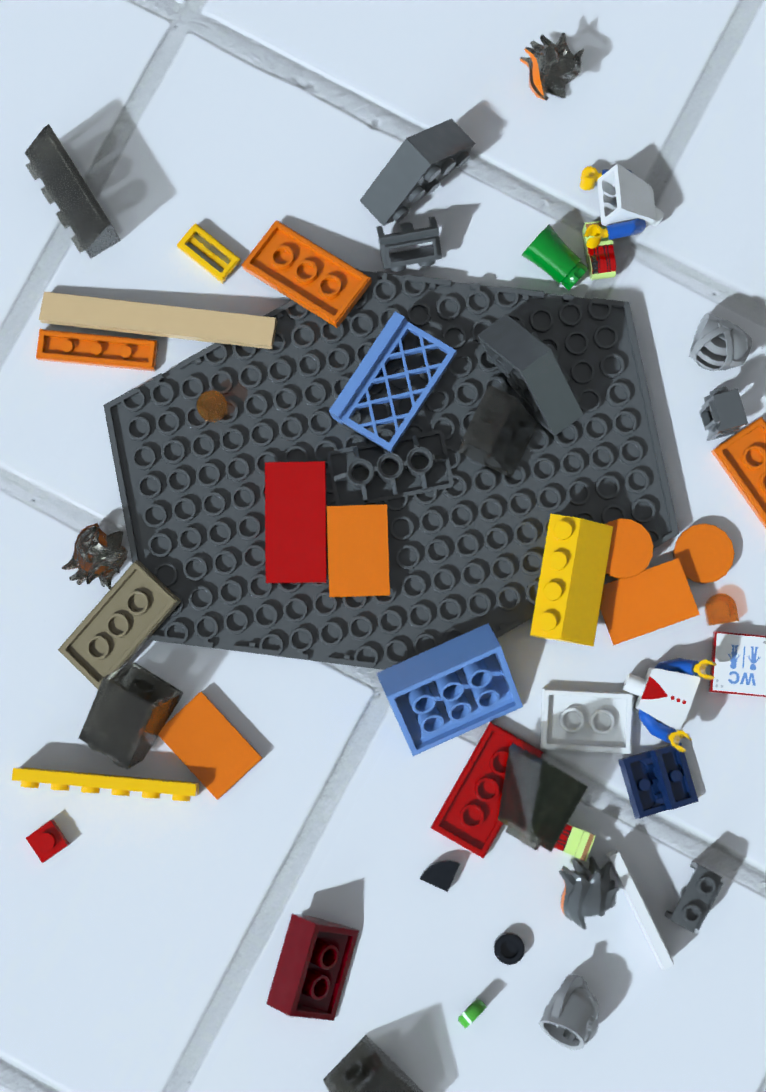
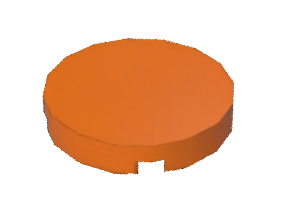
[606,518,653,579]
[673,524,734,584]

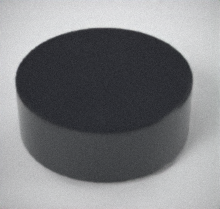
[493,932,525,965]

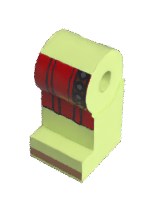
[582,221,616,280]
[533,815,596,862]

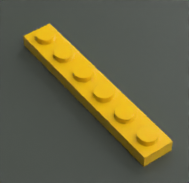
[12,767,200,801]

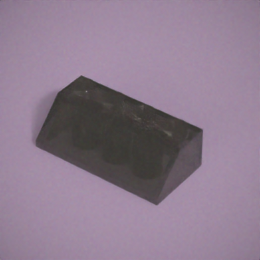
[25,124,121,259]

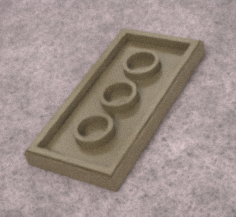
[58,560,181,691]

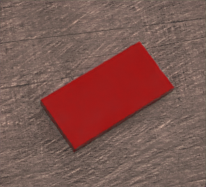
[265,461,327,584]
[430,722,543,859]

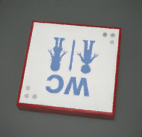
[709,631,766,697]

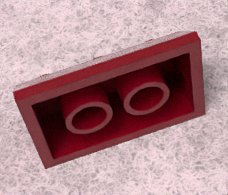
[266,913,359,1021]

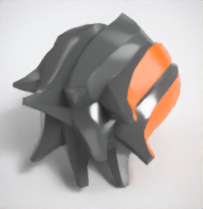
[559,856,620,930]

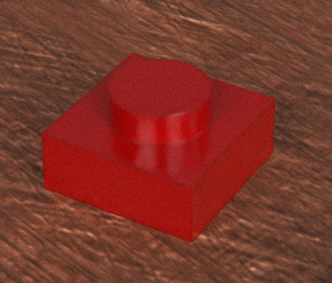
[26,820,70,863]

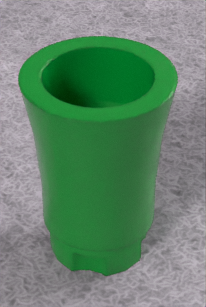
[521,224,588,290]

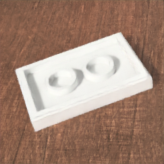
[539,688,634,754]

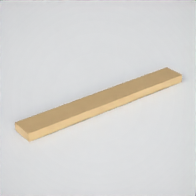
[39,292,277,349]

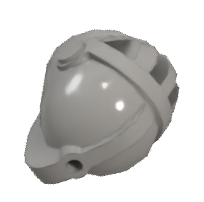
[689,313,752,371]
[539,975,599,1050]

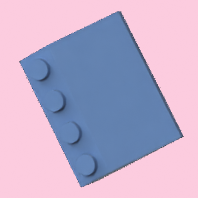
[376,623,523,756]

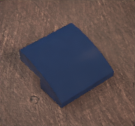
[618,742,698,819]

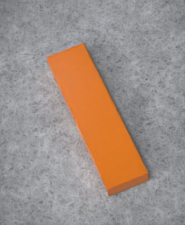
[36,329,158,371]

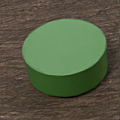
[458,999,487,1029]

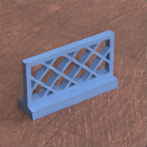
[329,311,457,453]

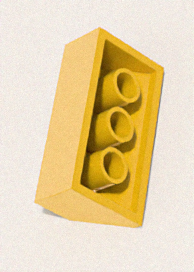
[530,514,613,647]

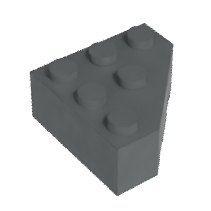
[360,118,475,226]
[477,314,583,436]

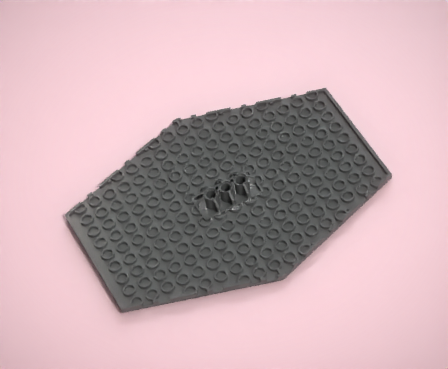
[103,269,679,670]

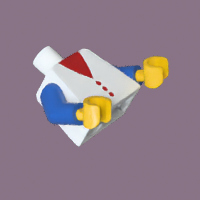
[580,163,663,249]
[623,658,717,752]

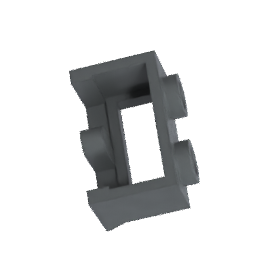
[376,216,442,272]
[699,387,748,441]
[664,861,723,933]

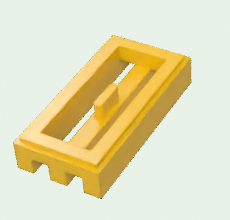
[177,223,241,284]

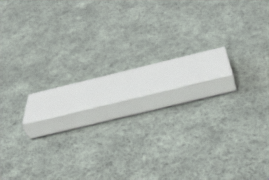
[605,850,674,970]

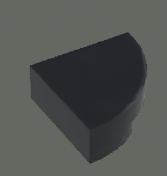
[419,860,460,892]

